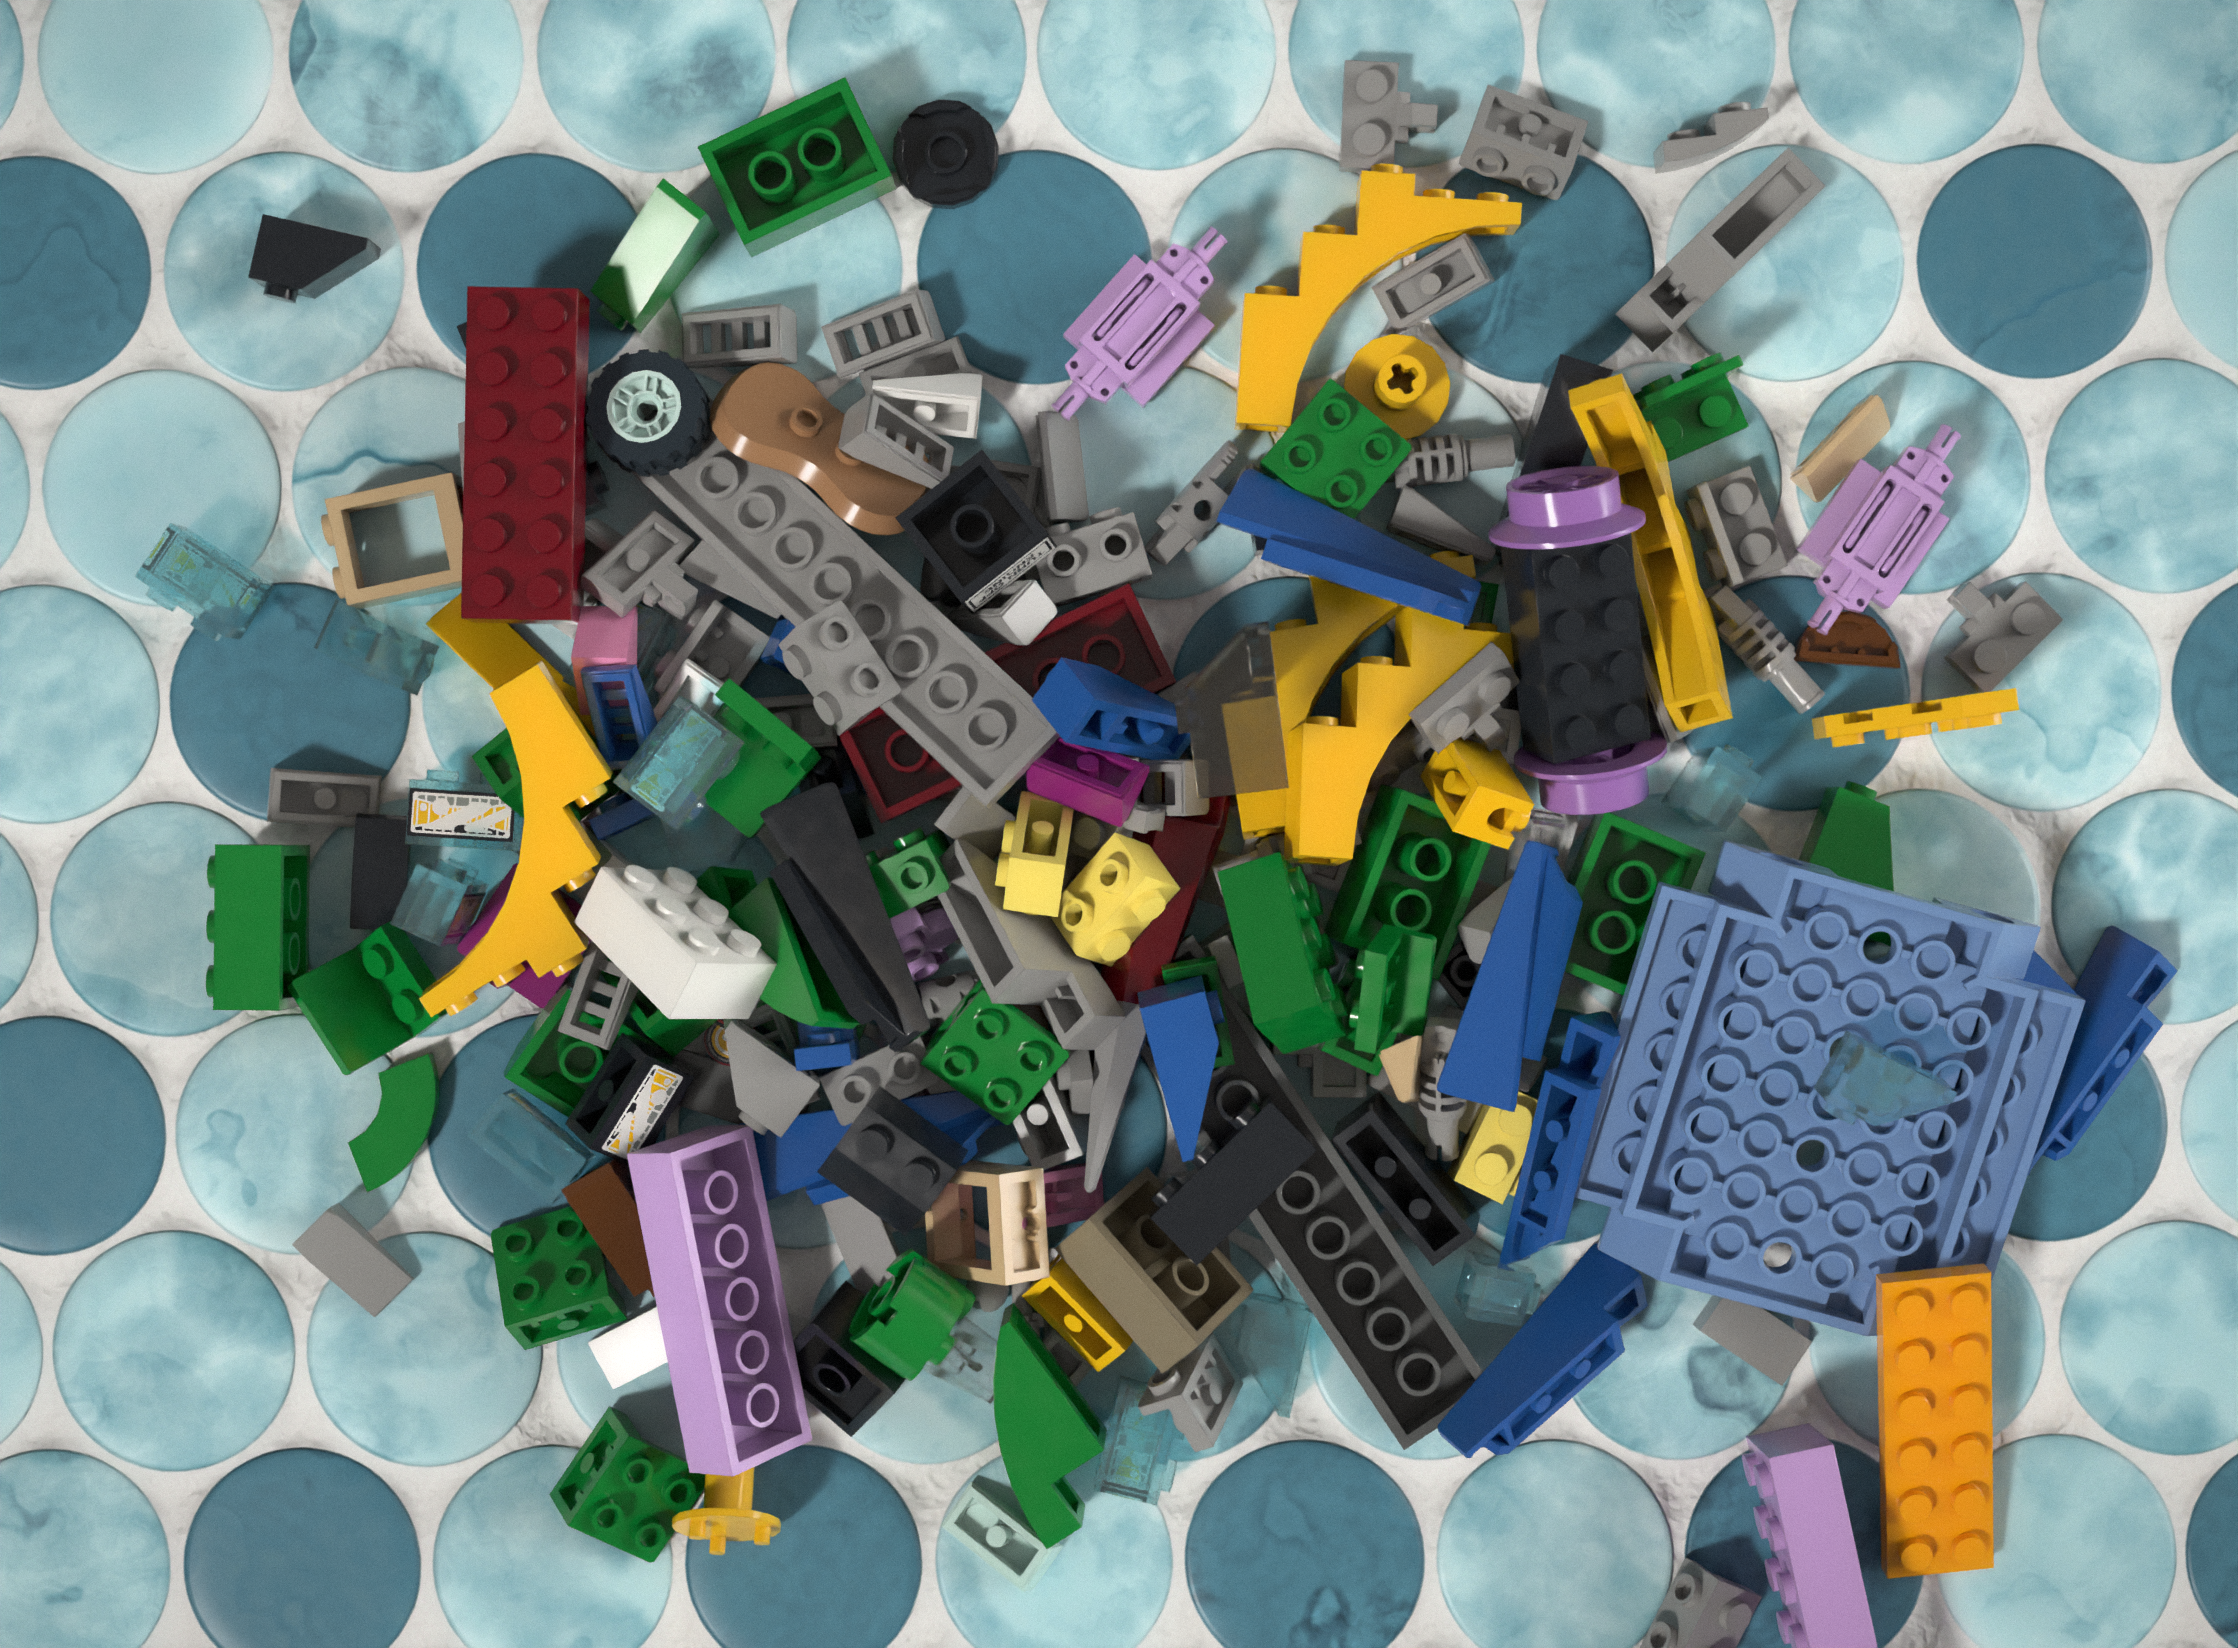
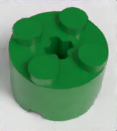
[849,1249,976,1381]

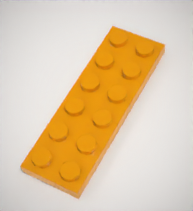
[1876,1263,1994,1579]

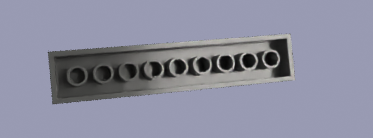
[1141,933,1483,1450]

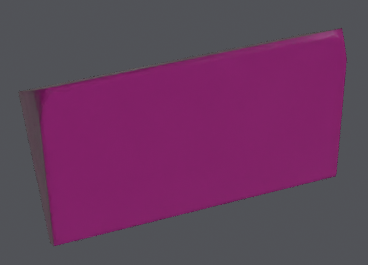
[1026,737,1149,827]

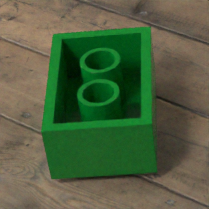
[698,77,896,257]
[1324,784,1492,980]
[1564,812,1706,996]
[206,844,310,1011]
[1217,852,1349,1054]

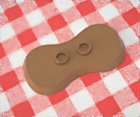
[709,362,931,535]

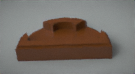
[1794,611,1901,669]

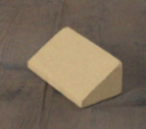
[1790,394,1890,503]
[1379,1035,1424,1103]

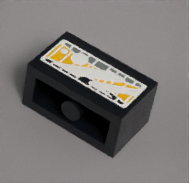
[565,1032,695,1165]

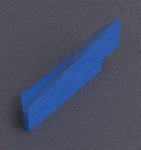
[1216,469,1481,626]
[1437,840,1583,1112]
[2028,926,2178,1175]
[1499,1011,1621,1265]
[739,1091,1005,1206]
[1437,1243,1648,1458]

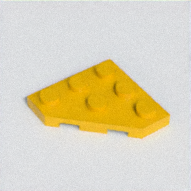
[1811,688,2019,748]

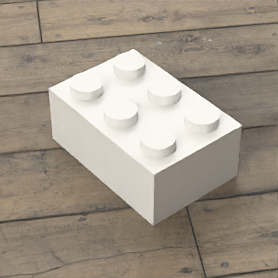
[574,865,777,1019]

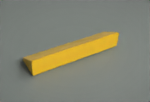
[426,593,624,736]

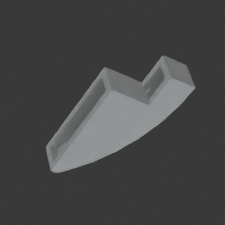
[1616,147,1825,353]
[937,839,1126,1050]

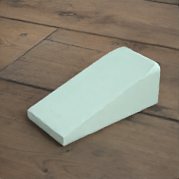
[940,1481,1063,1592]

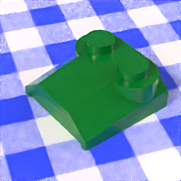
[504,984,657,1118]

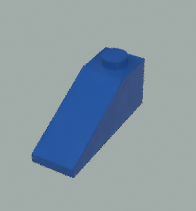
[1032,657,1204,760]
[1137,975,1225,1162]

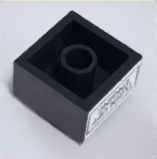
[895,450,1057,614]

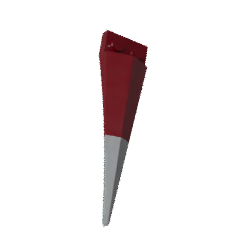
[1084,772,1234,1193]

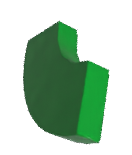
[348,1052,440,1192]

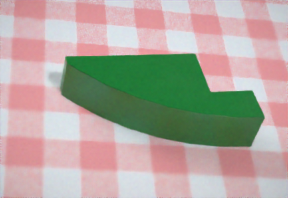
[696,866,859,1029]
[993,1303,1107,1549]

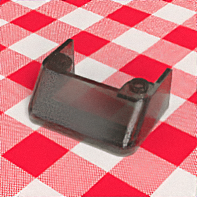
[1175,621,1289,807]

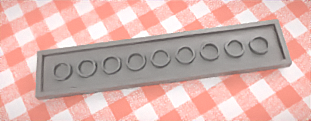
[631,396,1060,810]

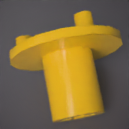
[1343,334,1450,440]
[672,1467,781,1555]

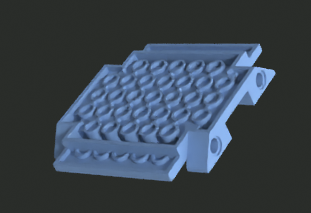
[1575,840,2086,1336]

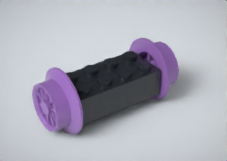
[1488,466,1668,815]

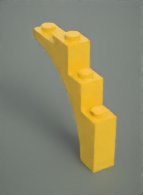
[1235,163,1522,433]
[1568,373,1733,733]
[1222,551,1476,840]
[1284,607,1515,866]
[419,660,613,1017]

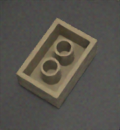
[1054,1167,1254,1374]

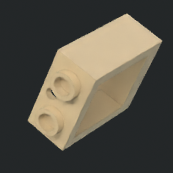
[321,472,463,609]
[925,1160,1050,1286]

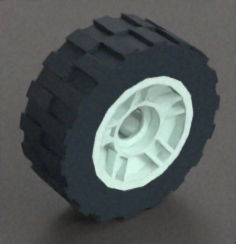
[585,349,711,477]

